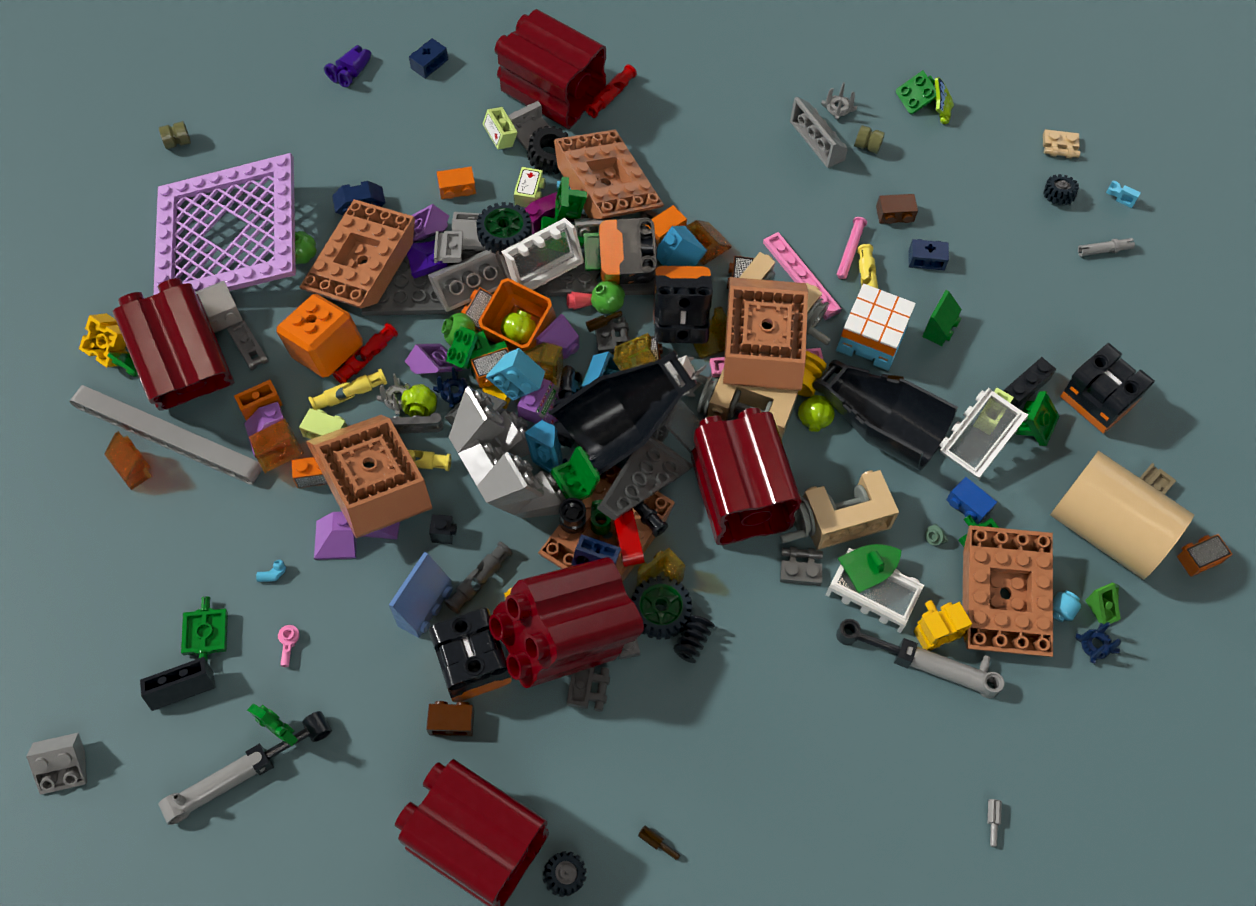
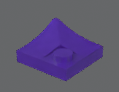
[407,240,448,279]

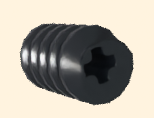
[673,615,715,663]

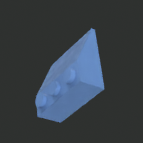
[389,552,453,638]

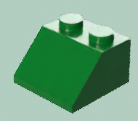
[922,290,962,346]

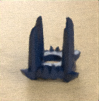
[433,367,468,408]
[1075,622,1121,664]

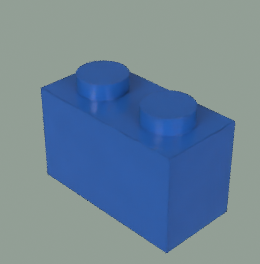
[946,477,997,524]

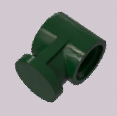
[591,500,611,535]

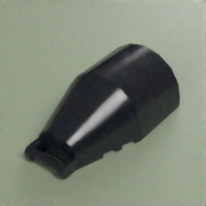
[549,350,697,475]
[812,360,958,470]

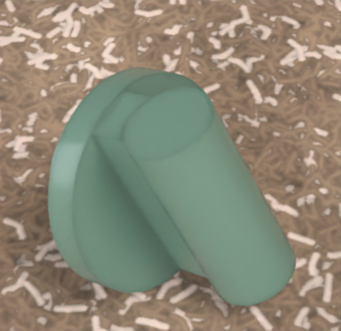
[925,524,948,545]

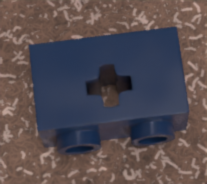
[409,38,448,79]
[909,239,949,271]

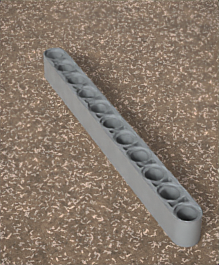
[69,385,263,485]

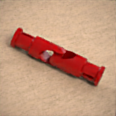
[585,64,637,118]
[333,323,398,384]

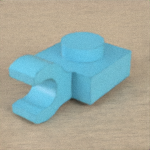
[1106,181,1141,208]

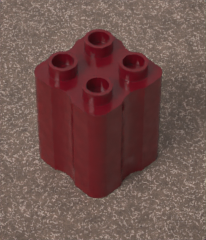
[495,9,606,129]
[112,278,235,411]
[691,408,802,545]
[489,557,644,688]
[395,759,549,906]

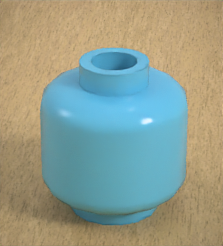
[1053,590,1081,622]

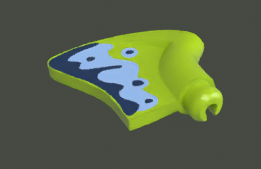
[935,77,954,124]

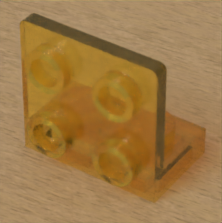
[693,306,727,359]
[613,333,657,371]
[636,548,685,587]

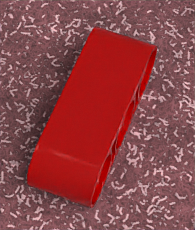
[613,509,645,567]

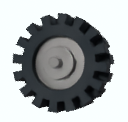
[1044,174,1079,205]
[542,851,587,897]

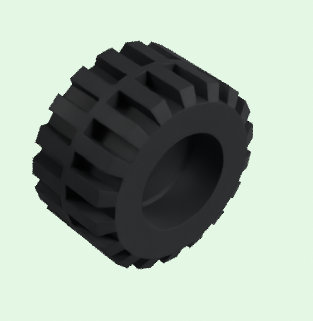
[527,126,568,175]

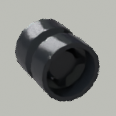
[559,498,586,534]

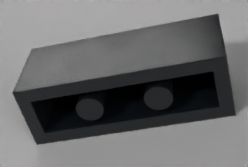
[1004,357,1056,408]
[140,657,216,711]

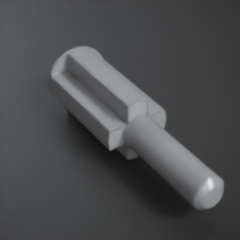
[988,799,1002,847]

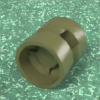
[159,121,191,149]
[854,125,885,154]

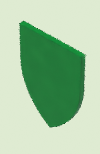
[838,544,902,593]

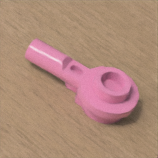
[278,625,300,667]

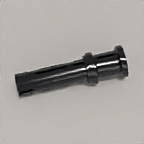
[633,501,668,537]

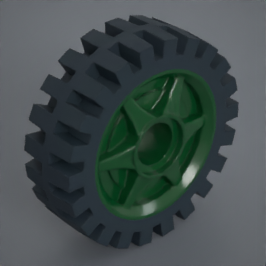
[476,202,532,255]
[631,576,692,640]

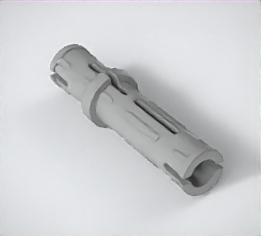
[1078,238,1135,257]

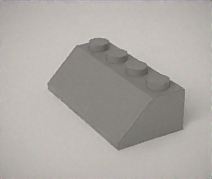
[790,97,848,168]
[428,250,511,312]
[196,281,243,333]

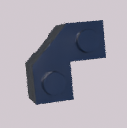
[332,181,386,216]

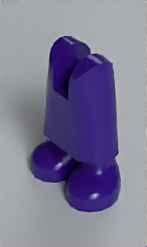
[324,45,372,87]

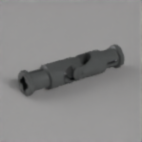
[444,541,513,614]

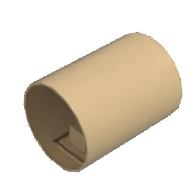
[1050,451,1194,580]

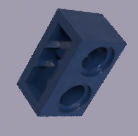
[571,534,621,566]

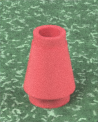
[566,292,592,310]

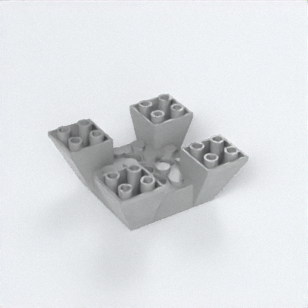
[449,386,566,518]

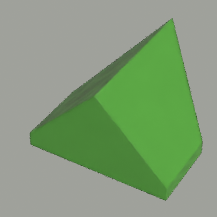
[1085,582,1121,624]

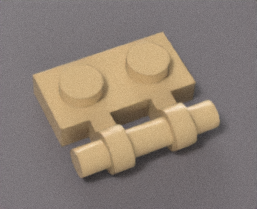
[1043,129,1080,159]

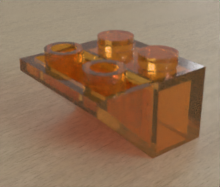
[686,220,732,265]
[249,418,304,473]
[104,431,152,490]

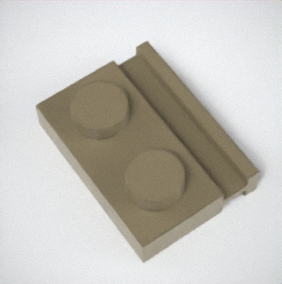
[1140,463,1176,495]

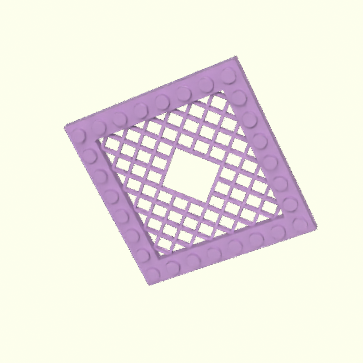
[153,153,296,295]

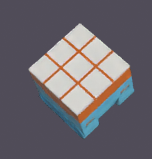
[836,283,916,371]

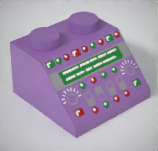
[517,379,560,425]

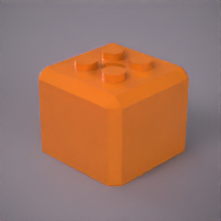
[478,278,556,359]
[276,294,363,378]

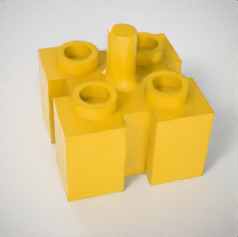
[79,313,128,368]
[913,600,972,651]

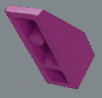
[525,192,557,234]

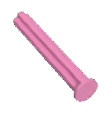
[836,217,867,279]

